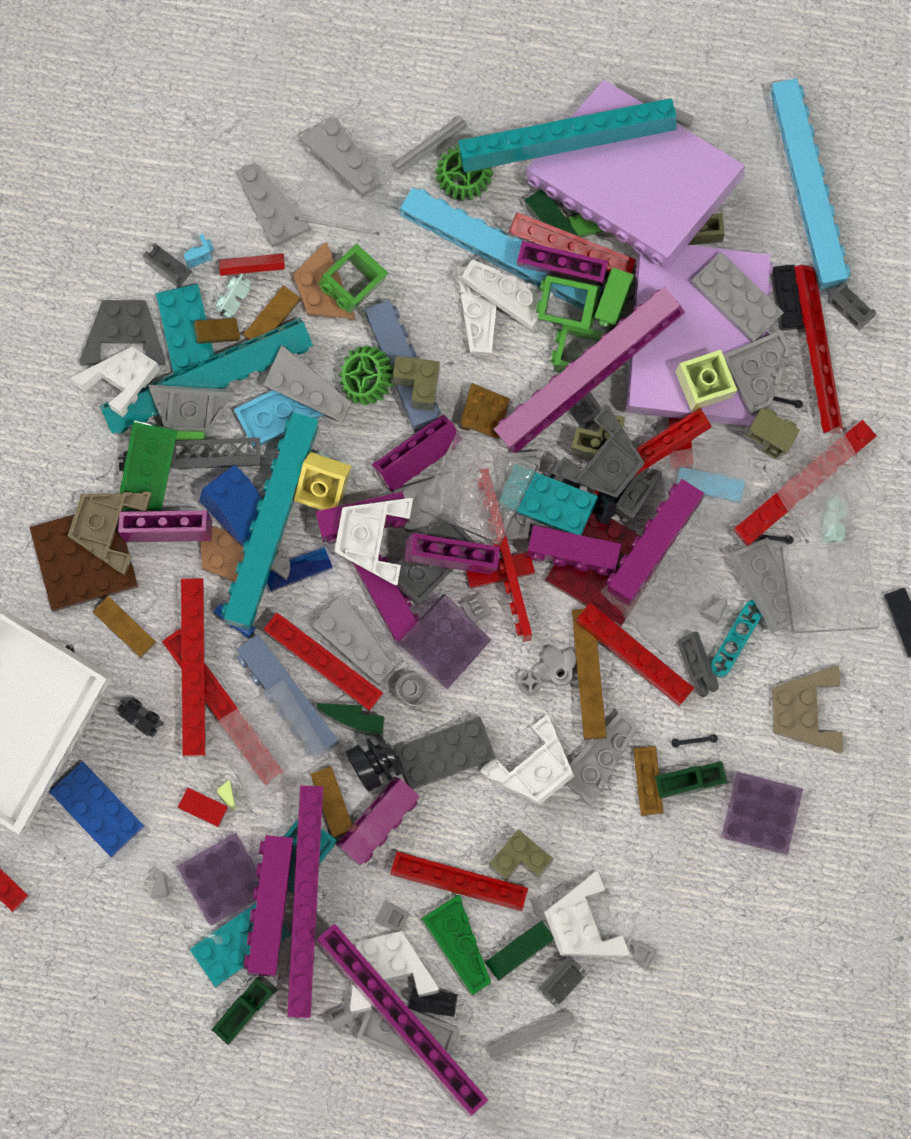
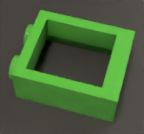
[318,243,388,314]
[594,267,635,328]
[536,274,601,330]
[550,324,607,382]

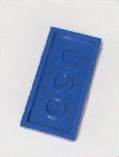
[50,761,145,858]

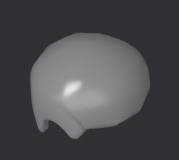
[395,672,431,707]

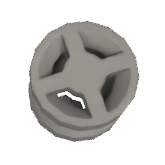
[519,670,541,696]

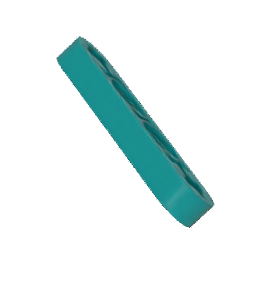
[710,600,762,678]

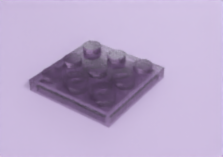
[398,594,492,690]
[721,772,803,855]
[177,833,260,927]

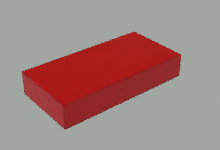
[177,787,229,828]

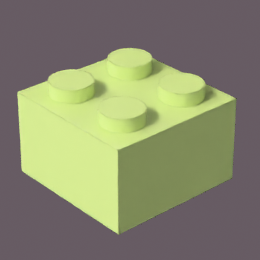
[675,350,737,411]

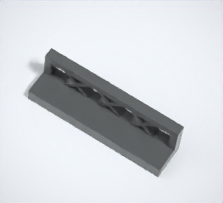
[172,437,262,470]

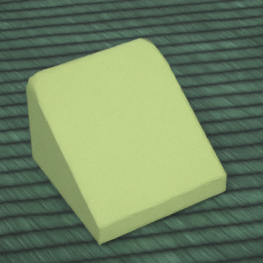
[217,780,236,810]

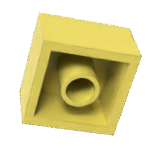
[294,452,352,510]

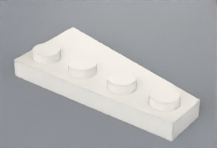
[459,260,554,329]
[457,266,500,356]

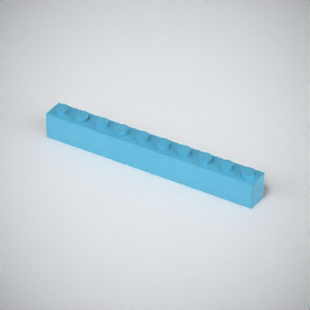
[770,78,850,290]
[400,187,604,311]

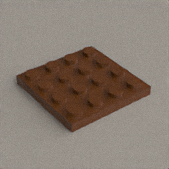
[29,514,139,612]

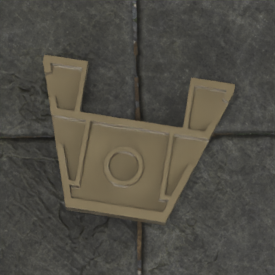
[68,492,152,576]
[772,666,843,754]

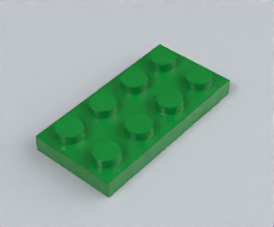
[119,421,178,512]

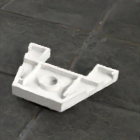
[71,347,160,417]
[334,498,413,585]
[480,715,574,805]
[544,871,630,958]
[350,931,439,1014]

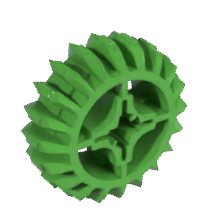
[435,144,493,202]
[337,345,394,405]

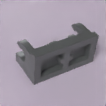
[143,243,192,288]
[828,282,877,331]
[569,392,602,429]
[538,956,587,1008]

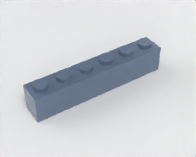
[365,300,441,432]
[236,634,339,760]

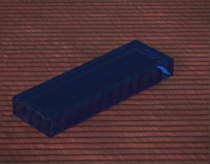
[267,547,333,592]

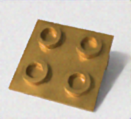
[460,383,510,439]

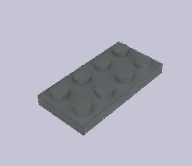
[396,513,476,606]
[396,716,496,790]

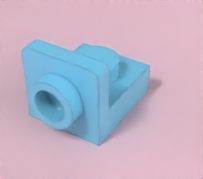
[183,234,214,269]

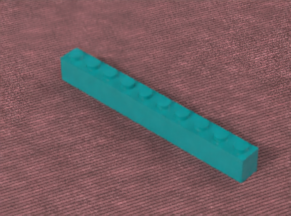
[458,98,677,172]
[99,318,313,434]
[221,412,319,631]

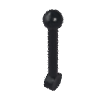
[773,396,803,408]
[758,534,794,545]
[671,734,718,748]

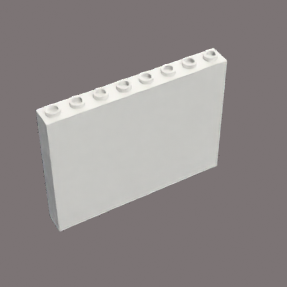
[0,608,113,834]

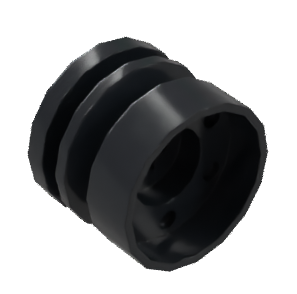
[345,732,402,793]

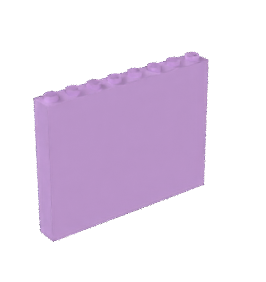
[526,80,745,269]
[626,245,773,426]

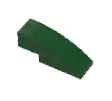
[524,189,579,237]
[317,703,385,737]
[655,761,729,799]
[485,920,555,981]
[211,976,278,1045]

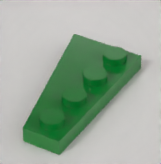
[421,894,491,997]

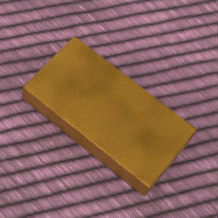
[193,318,240,344]

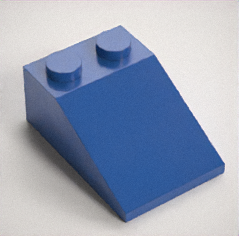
[199,465,263,547]

